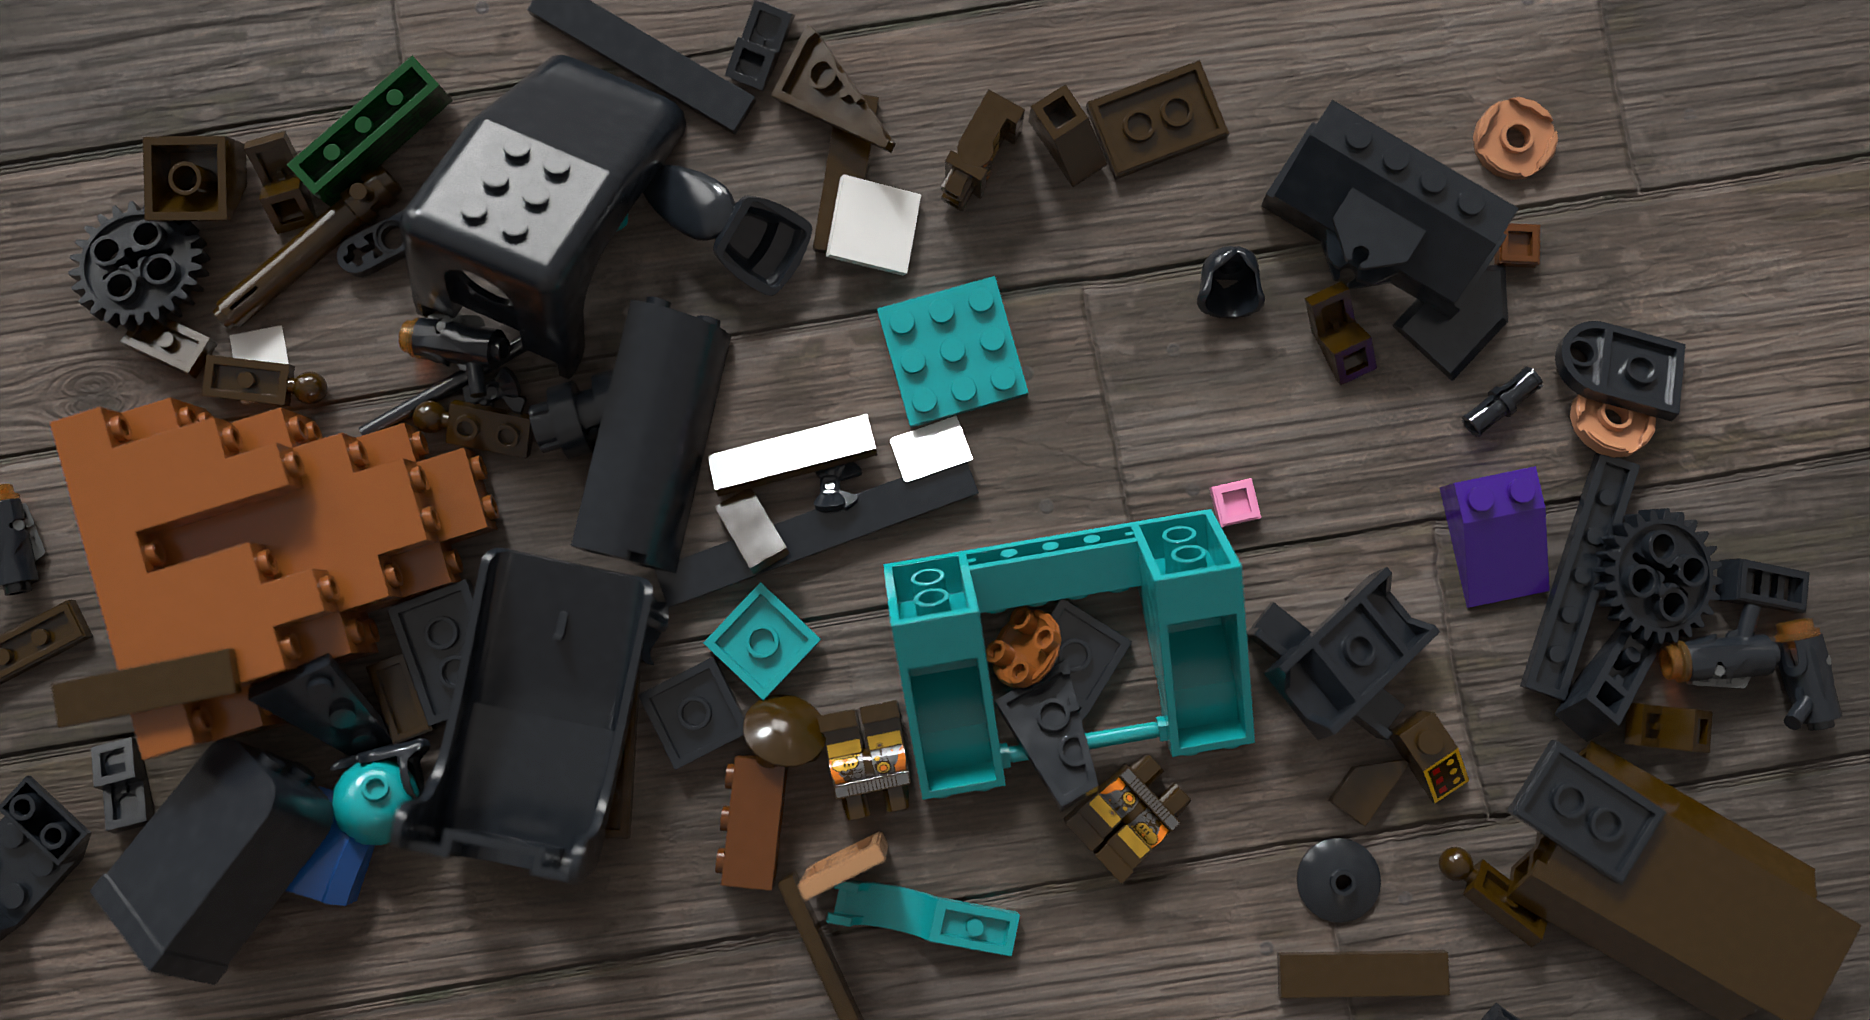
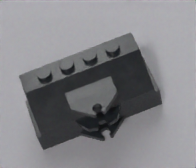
[1261,100,1519,319]

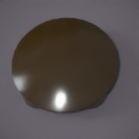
[743,695,826,769]

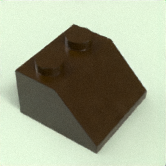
[143,136,247,222]

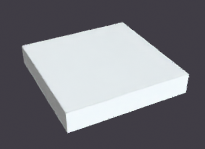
[826,175,921,275]

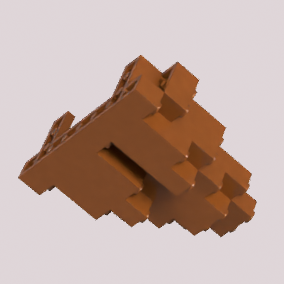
[50,397,500,760]

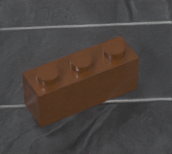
[715,755,788,891]

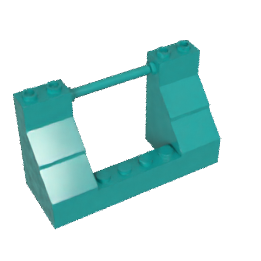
[883,509,1255,800]

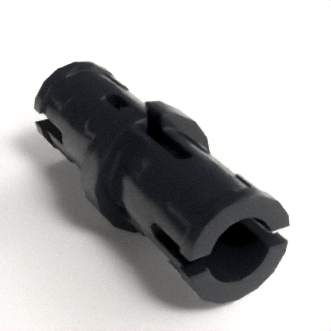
[1461,366,1543,437]

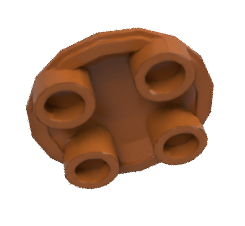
[986,606,1061,688]

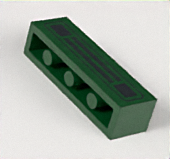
[287,55,453,207]

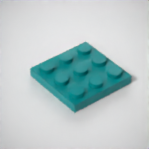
[877,276,1029,428]

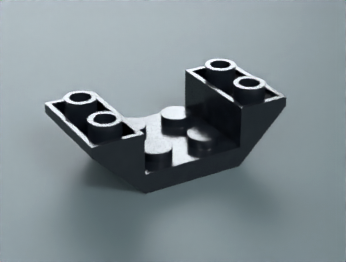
[0,775,92,941]

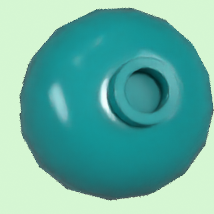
[332,759,420,845]

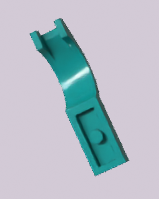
[826,879,1020,956]

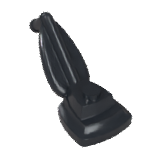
[643,165,813,296]

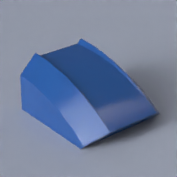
[286,786,375,906]

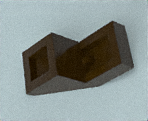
[244,131,317,234]
[1305,281,1377,385]
[1624,703,1713,753]

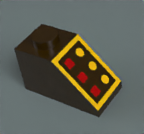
[1390,710,1469,803]

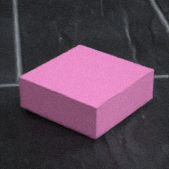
[1209,478,1261,528]

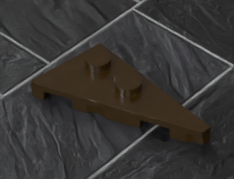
[771,25,896,153]

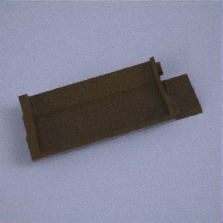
[1507,741,1862,1020]

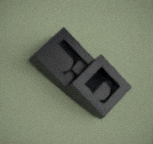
[725,0,795,91]
[91,737,154,834]

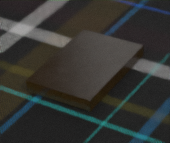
[1086,60,1230,180]

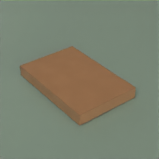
[798,831,889,900]

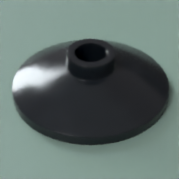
[1296,838,1381,923]

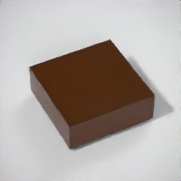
[1494,223,1540,268]

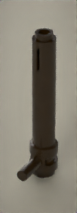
[213,165,404,329]

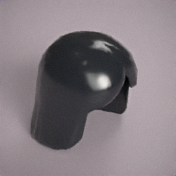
[1197,246,1265,318]

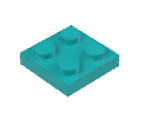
[703,582,822,700]

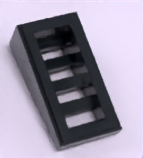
[1715,558,1810,613]

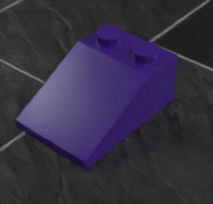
[1439,466,1550,608]

